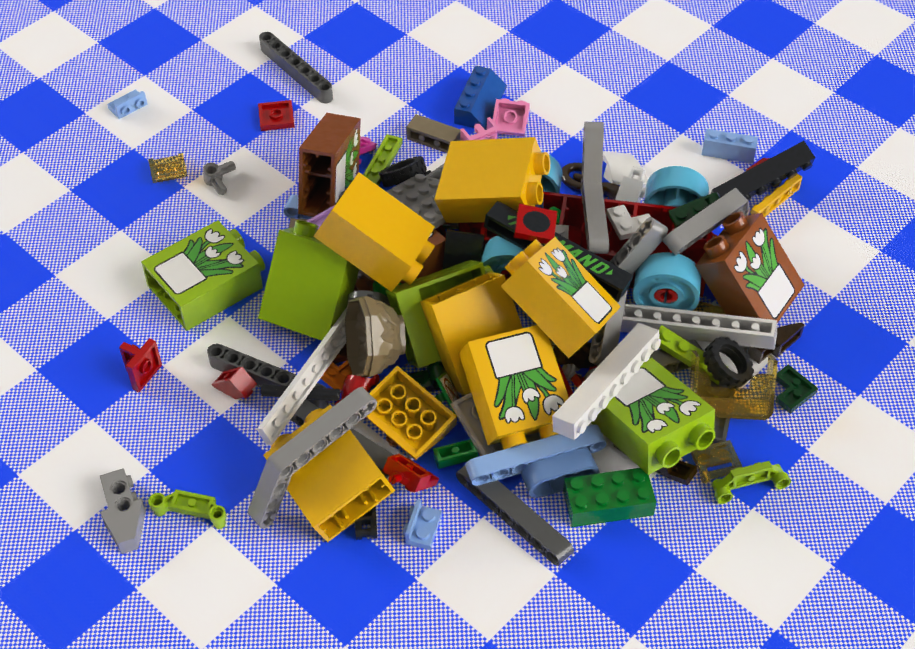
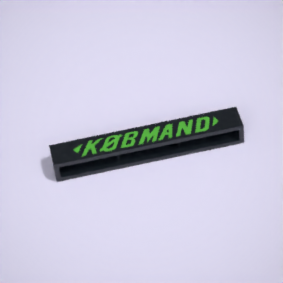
[483,201,634,302]

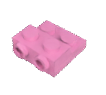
[492,98,530,137]

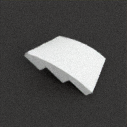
[603,151,648,185]

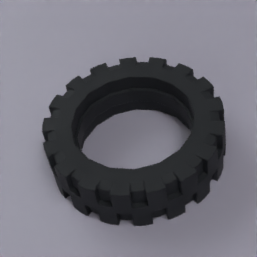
[379,156,427,187]
[703,337,754,389]

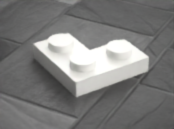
[606,205,651,240]

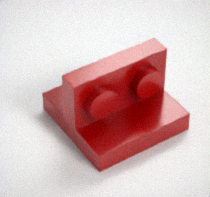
[119,338,162,392]

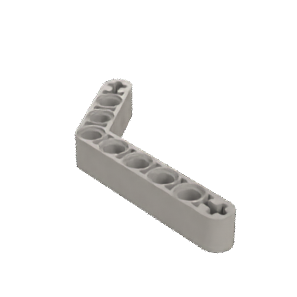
[581,121,609,254]
[662,188,750,256]
[589,217,668,366]
[247,387,377,529]

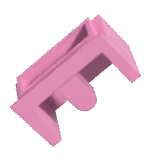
[460,117,500,141]

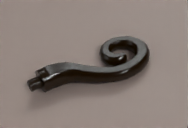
[562,163,620,200]

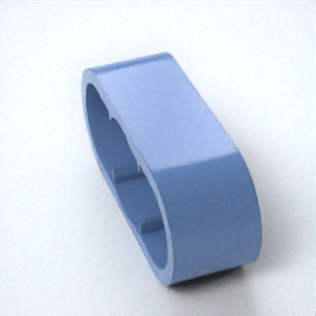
[521,448,599,498]

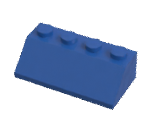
[454,65,507,130]

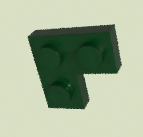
[774,364,818,414]

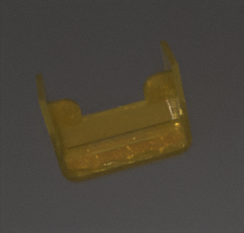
[690,350,778,420]

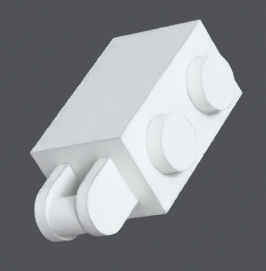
[615,166,646,203]

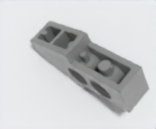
[99,468,146,554]

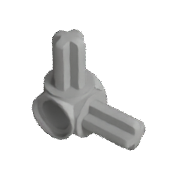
[203,161,236,195]

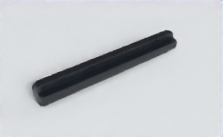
[260,384,340,401]

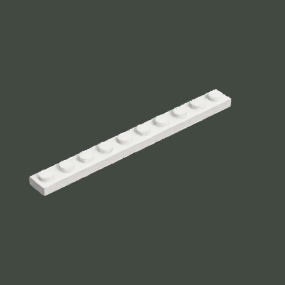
[256,307,347,445]

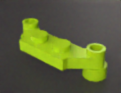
[711,461,791,504]
[148,489,227,529]

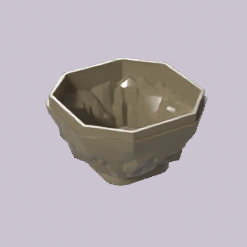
[345,296,406,377]

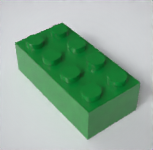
[563,468,656,527]

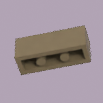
[406,114,460,153]

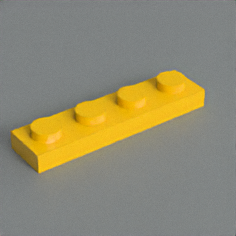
[750,174,802,217]

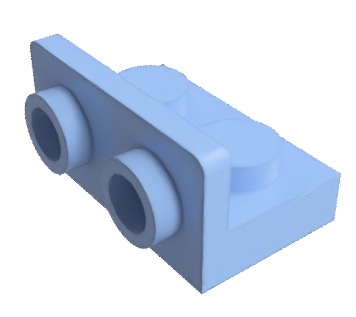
[107,89,148,119]
[403,499,442,550]

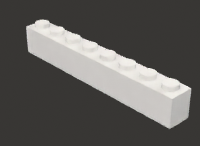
[620,303,777,350]
[552,323,661,440]

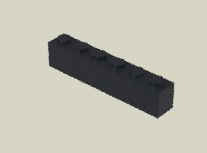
[710,141,816,201]

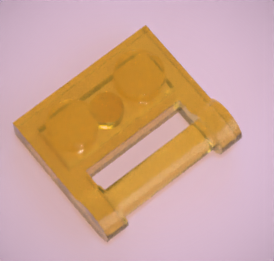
[148,152,188,183]
[691,440,742,483]

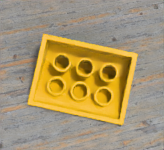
[366,366,457,460]

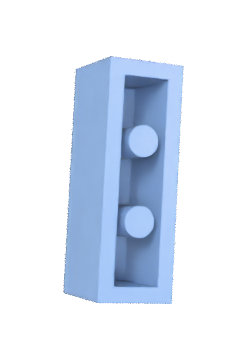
[702,128,758,164]

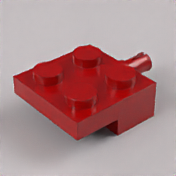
[382,453,439,493]

